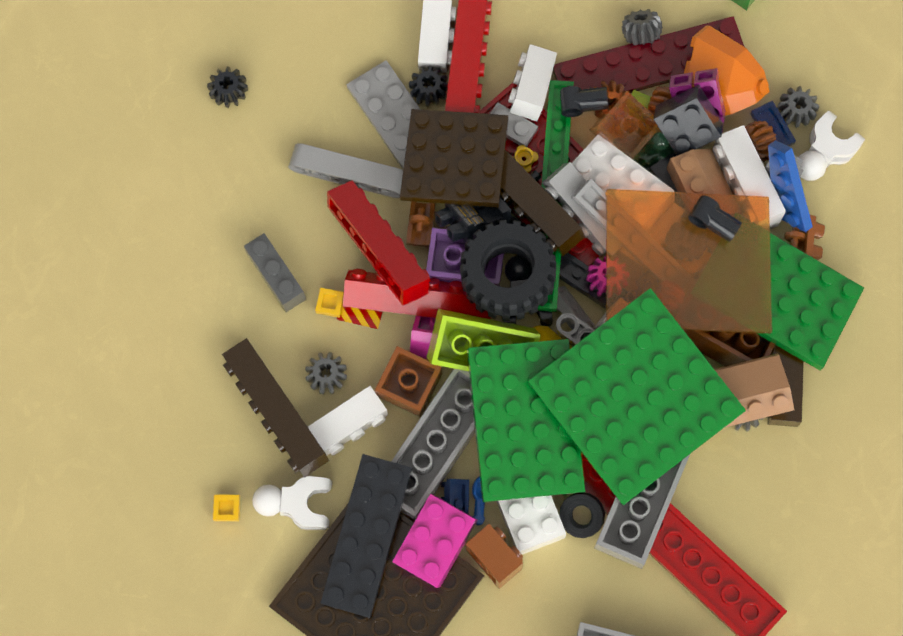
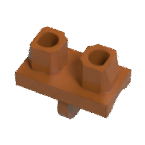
[406,201,436,247]
[784,215,825,260]

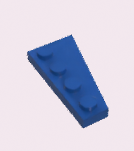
[768,140,813,232]

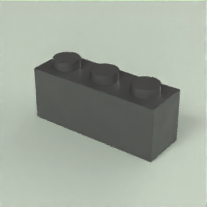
[244,233,306,312]

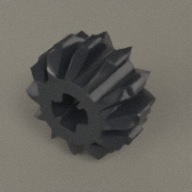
[409,65,448,107]
[207,66,248,108]

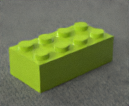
[427,309,541,371]

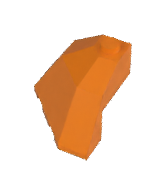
[684,26,770,116]

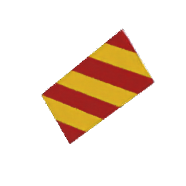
[337,306,383,329]

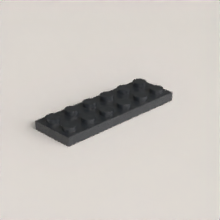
[320,454,413,618]

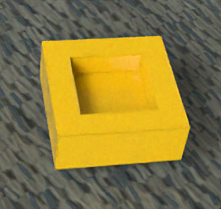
[315,288,344,318]
[213,495,240,521]

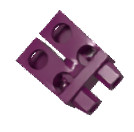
[669,68,725,132]

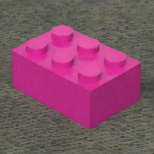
[392,494,478,588]

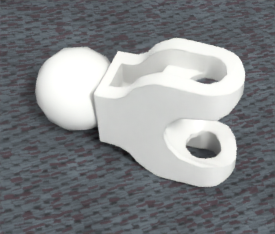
[799,111,865,181]
[252,476,332,530]

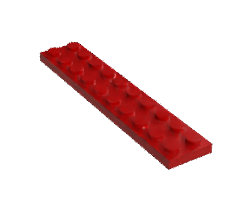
[581,454,787,636]

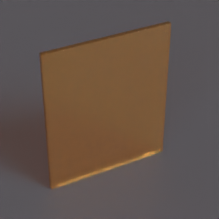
[605,189,772,334]

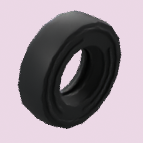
[559,492,605,538]

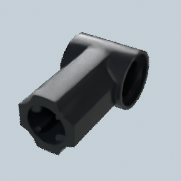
[560,86,609,117]
[688,195,742,242]

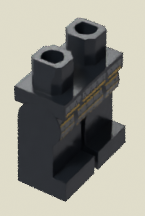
[435,197,511,243]

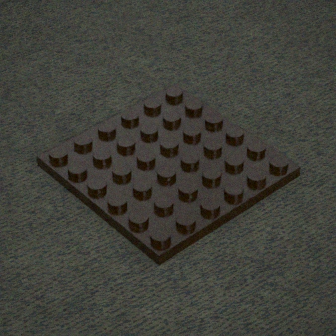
[269,503,484,636]

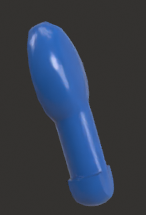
[472,476,485,526]

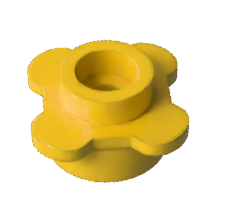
[512,145,538,172]

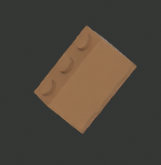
[667,149,742,231]
[714,353,794,427]

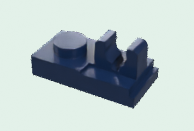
[441,479,469,514]

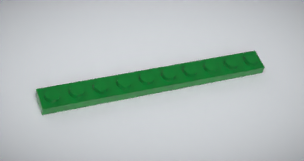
[538,80,574,312]

